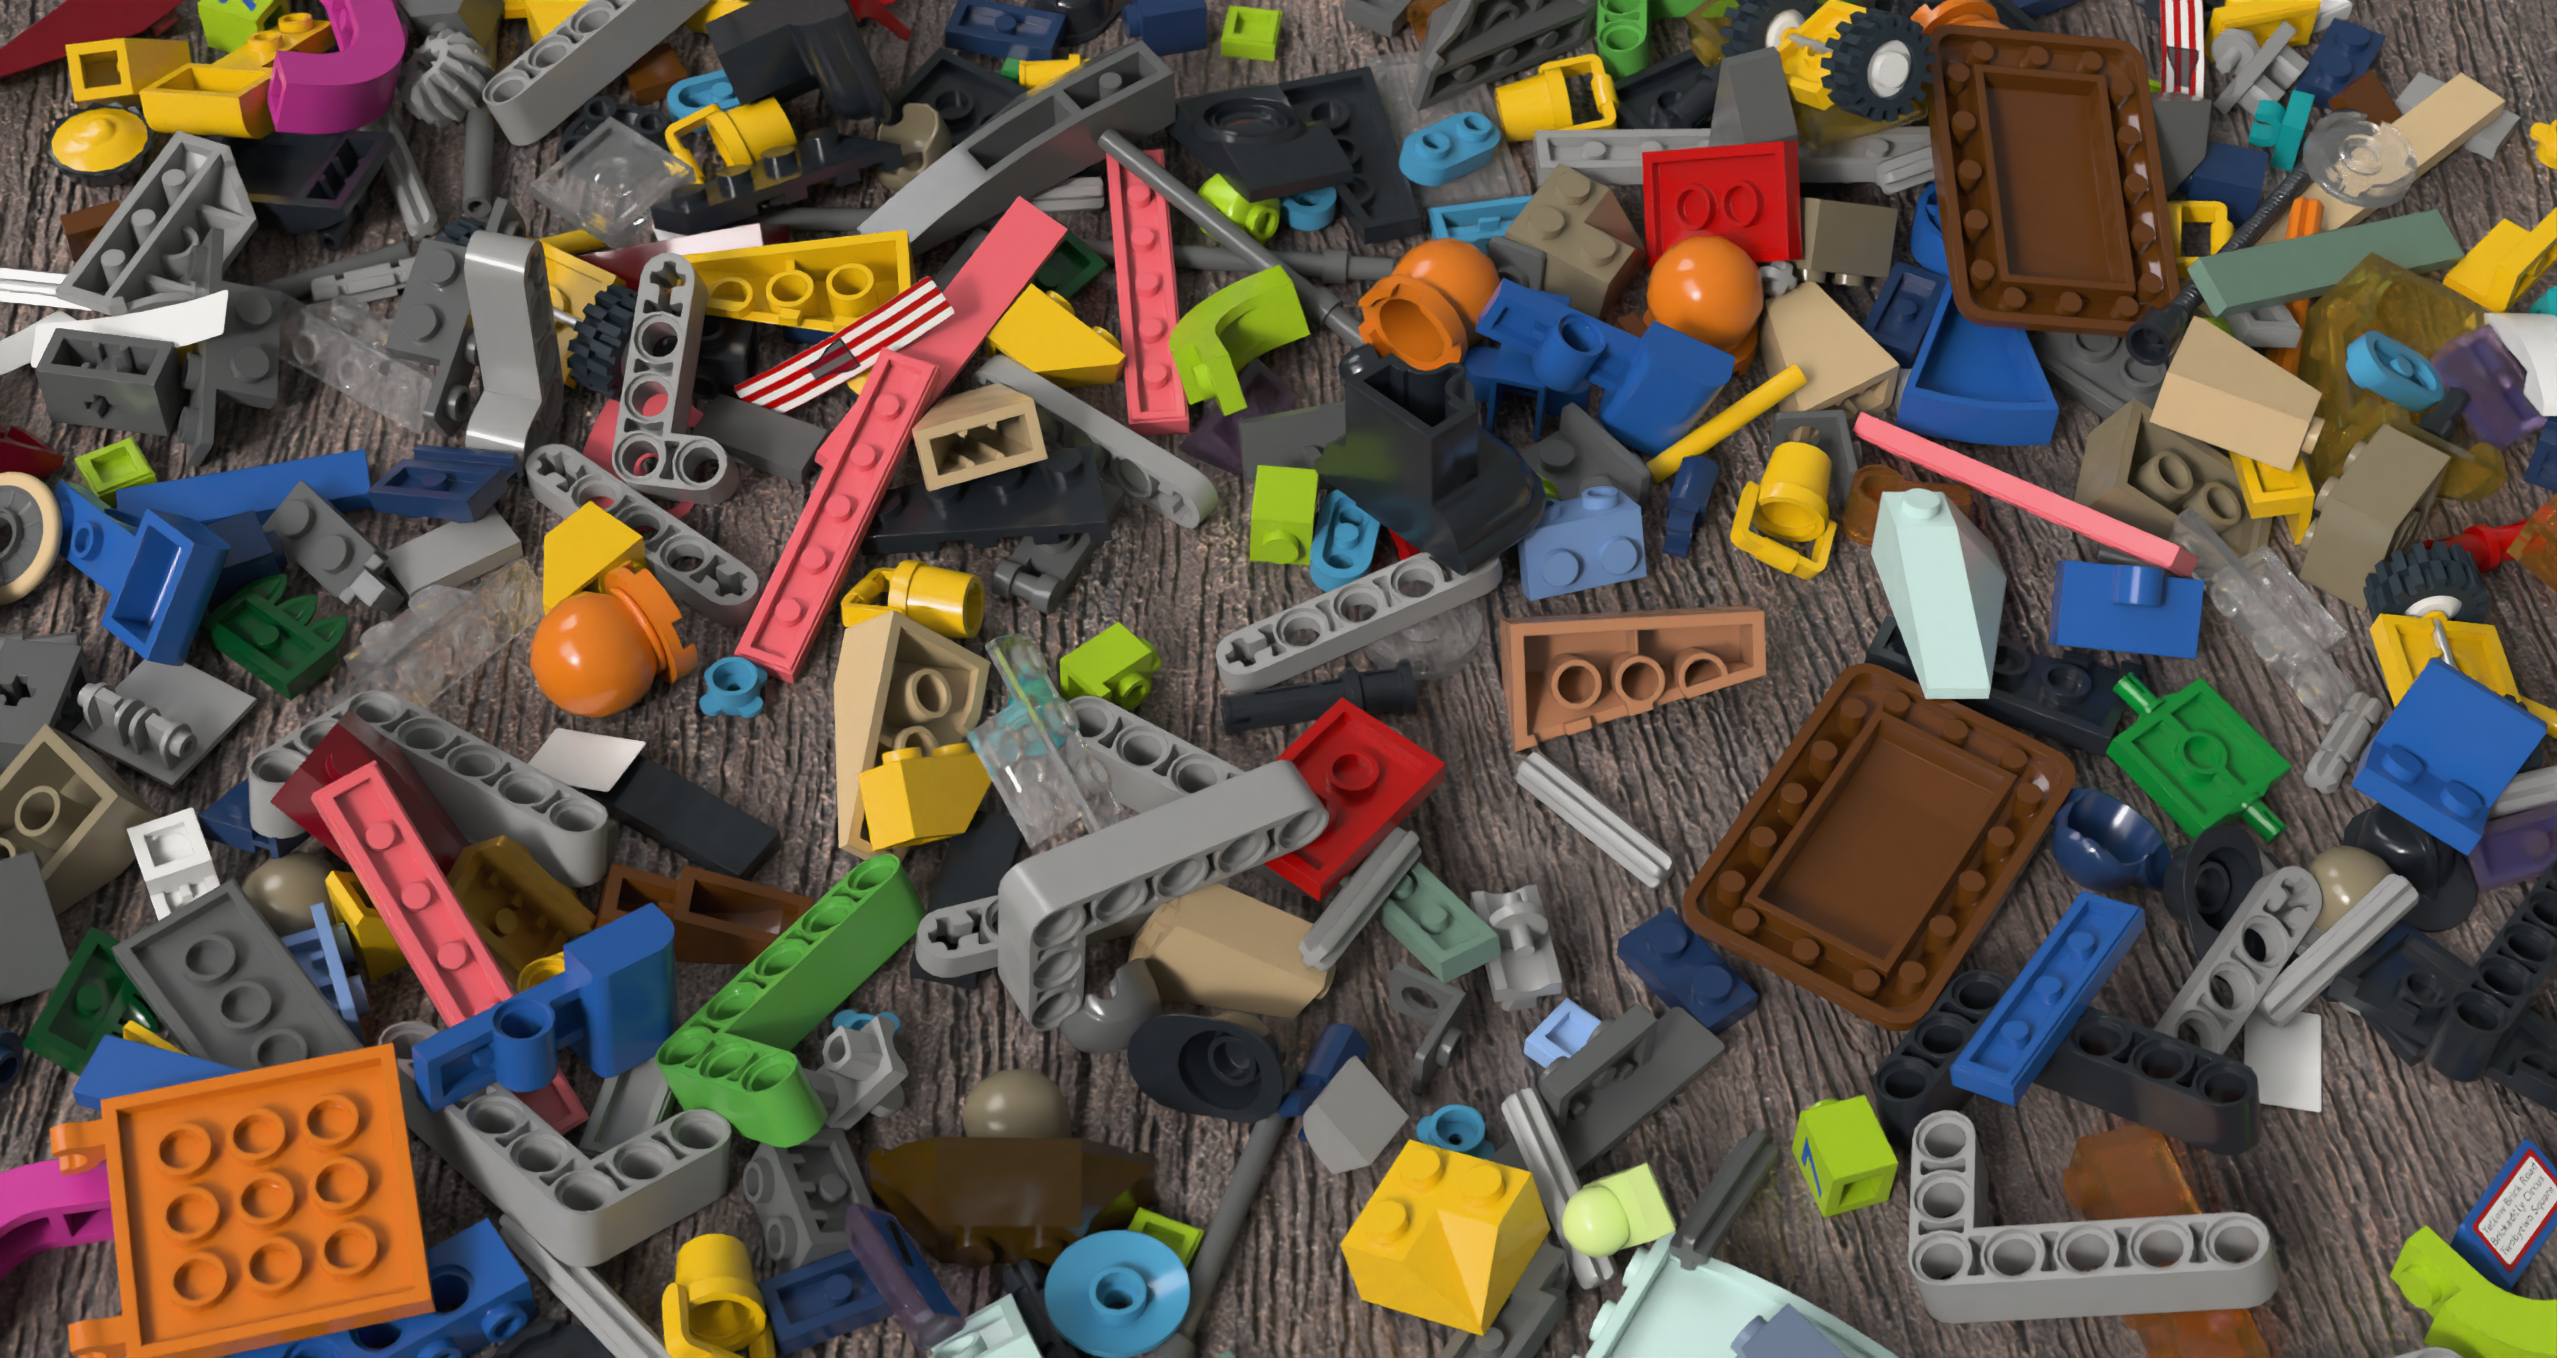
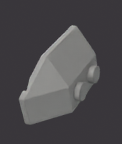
[55,130,258,316]

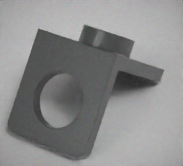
[1488,236,1546,291]
[1769,410,1863,509]
[1389,962,1466,1096]

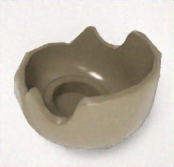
[869,103,953,192]
[2307,845,2397,946]
[242,851,337,938]
[962,1068,1072,1138]

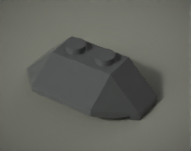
[1411,0,1597,111]

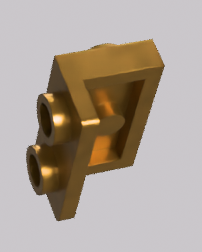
[446,835,597,990]

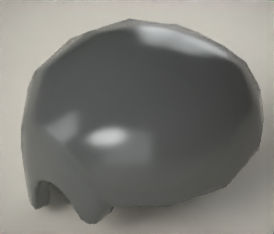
[1060,958,1162,1055]

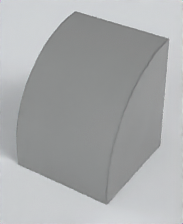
[1303,1056,1409,1174]

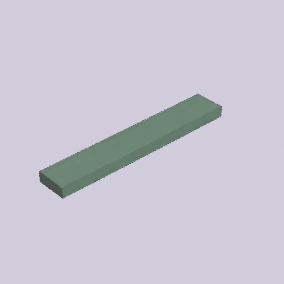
[2187,209,2465,319]

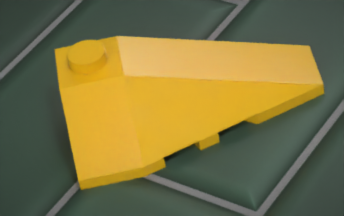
[669,230,917,333]

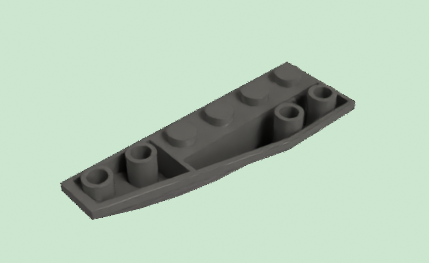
[856,40,1176,258]

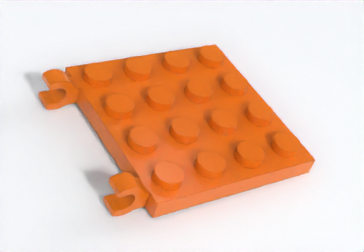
[50,1043,435,1358]

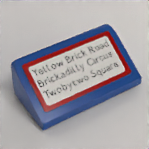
[2450,1137,2557,1292]

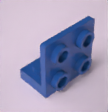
[2351,657,2547,856]

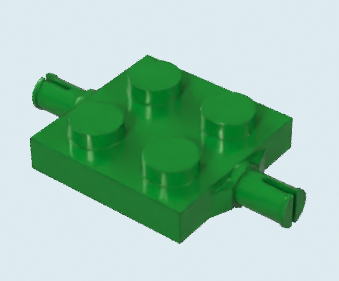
[2106,672,2292,845]

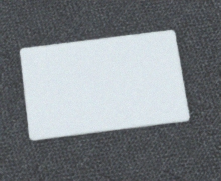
[528,728,646,792]
[2244,1007,2322,1112]

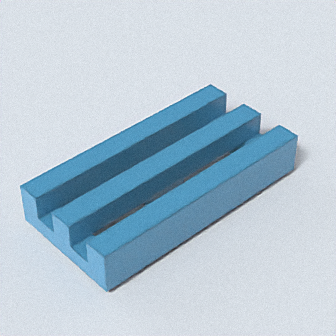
[1426,195,1534,251]

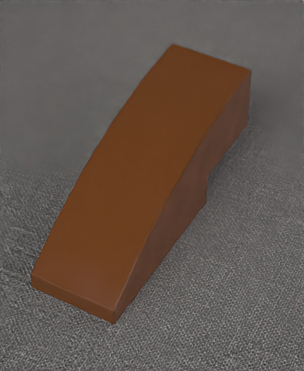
[592,863,814,964]

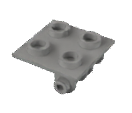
[70,659,258,789]

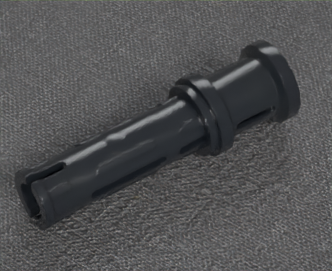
[1220,659,1417,735]

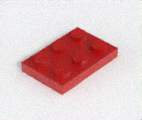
[1642,141,1803,268]
[1263,697,1446,902]

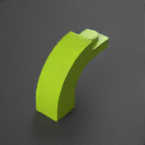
[1169,264,1310,416]
[2389,1225,2557,1358]

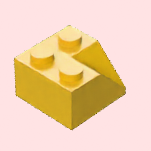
[1340,1139,1551,1336]

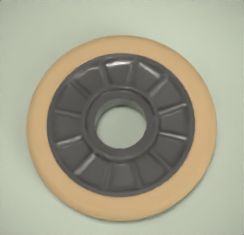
[0,472,62,605]

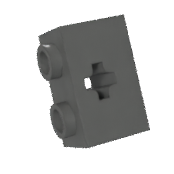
[35,328,188,436]
[0,638,94,776]

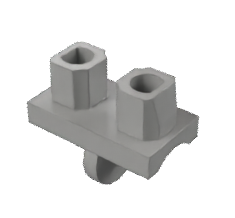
[2211,20,2309,117]
[1470,884,1563,1011]
[803,1015,909,1134]

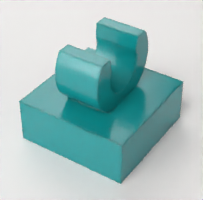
[2248,90,2315,172]

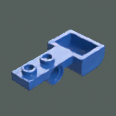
[1475,278,1735,457]
[54,480,231,666]
[412,902,678,1114]

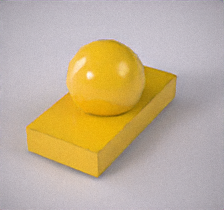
[2204,0,2321,62]

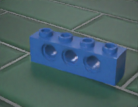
[227,1218,538,1358]

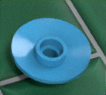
[1045,1230,1190,1358]

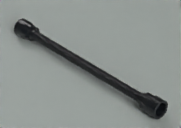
[2125,107,2368,366]

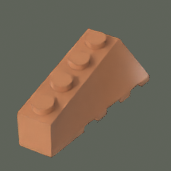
[1500,605,1767,752]

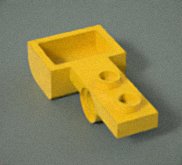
[139,13,337,139]

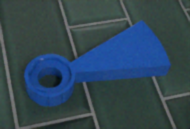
[1895,182,2059,446]

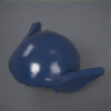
[2052,787,2172,894]

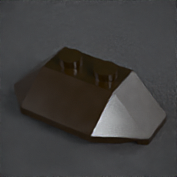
[869,1137,1155,1269]

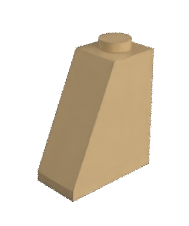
[1758,281,1900,443]
[2149,316,2325,473]
[912,383,1048,491]
[1127,882,1336,1019]

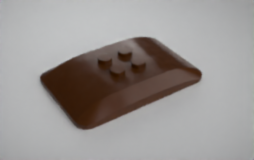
[1925,24,2180,337]
[1681,663,2076,1031]

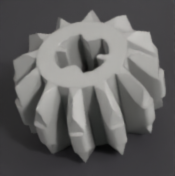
[396,28,495,128]

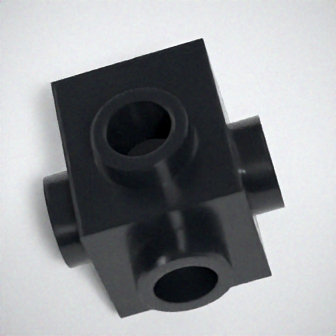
[665,314,760,400]

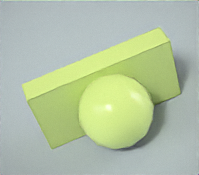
[1561,1163,1676,1258]

